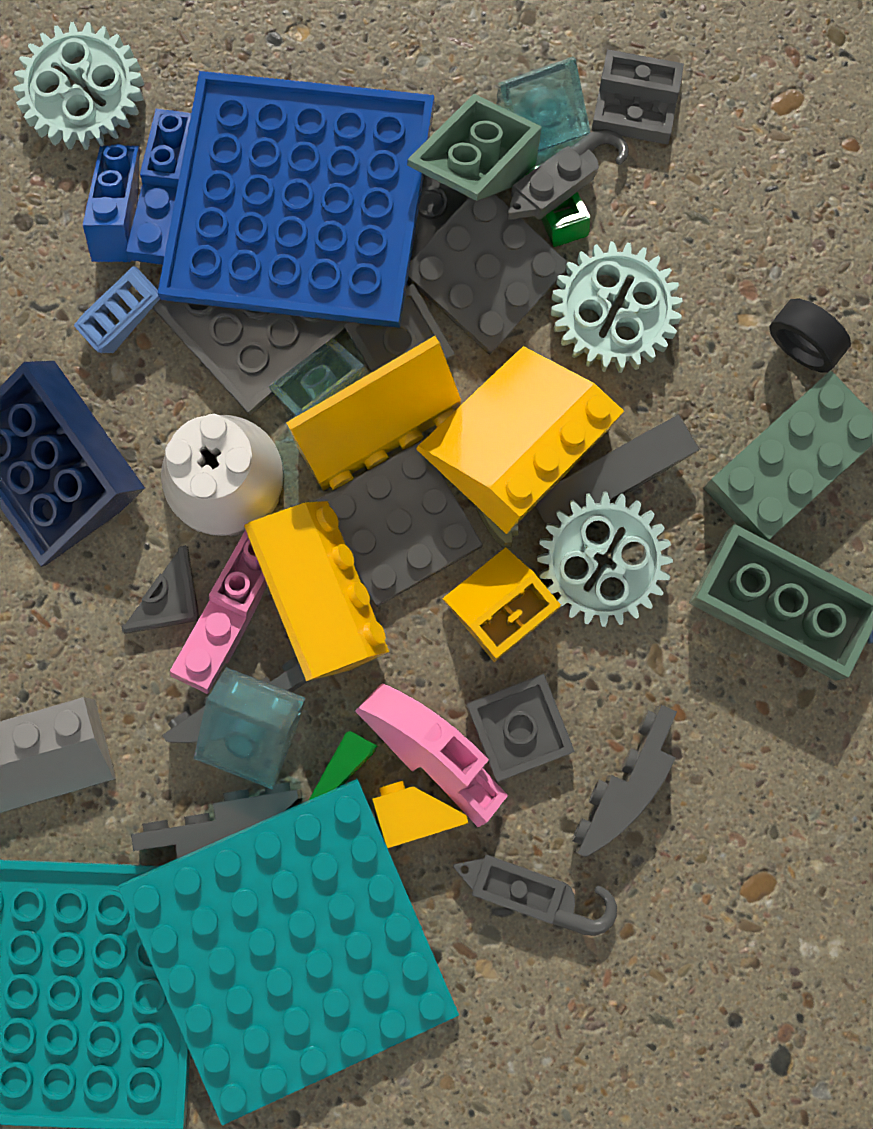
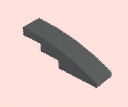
[535,414,701,526]

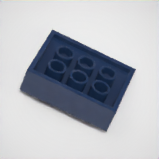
[0,360,145,567]

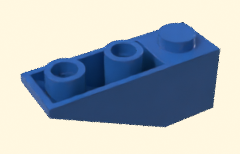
[83,144,140,262]

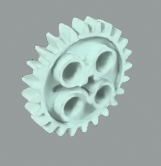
[13,22,144,150]
[551,241,683,373]
[537,492,673,627]

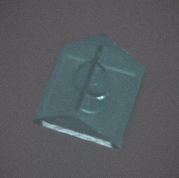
[496,57,591,152]

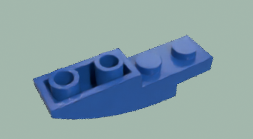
[126,109,191,265]

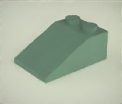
[407,94,542,201]

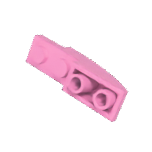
[170,530,267,694]
[355,683,508,827]

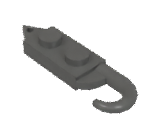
[507,130,629,220]
[453,854,617,936]

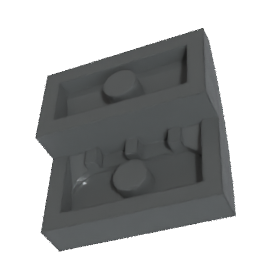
[591,49,684,145]

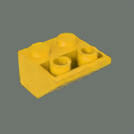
[442,547,561,663]

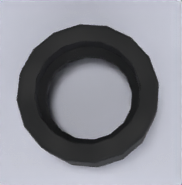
[769,298,851,373]

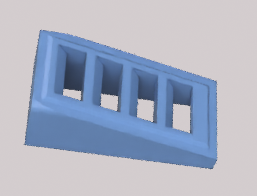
[74,267,160,353]

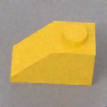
[372,781,468,848]

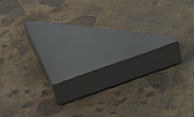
[122,545,199,634]

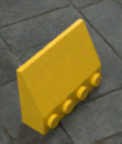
[286,336,461,491]
[416,346,624,534]

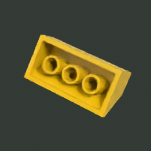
[244,501,389,681]

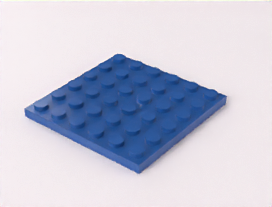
[157,71,435,328]

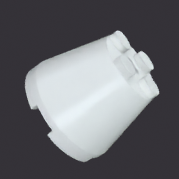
[161,414,284,537]

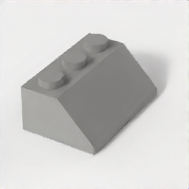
[0,697,116,813]

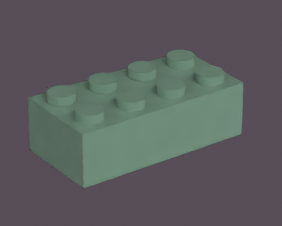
[703,370,873,541]
[689,524,873,681]

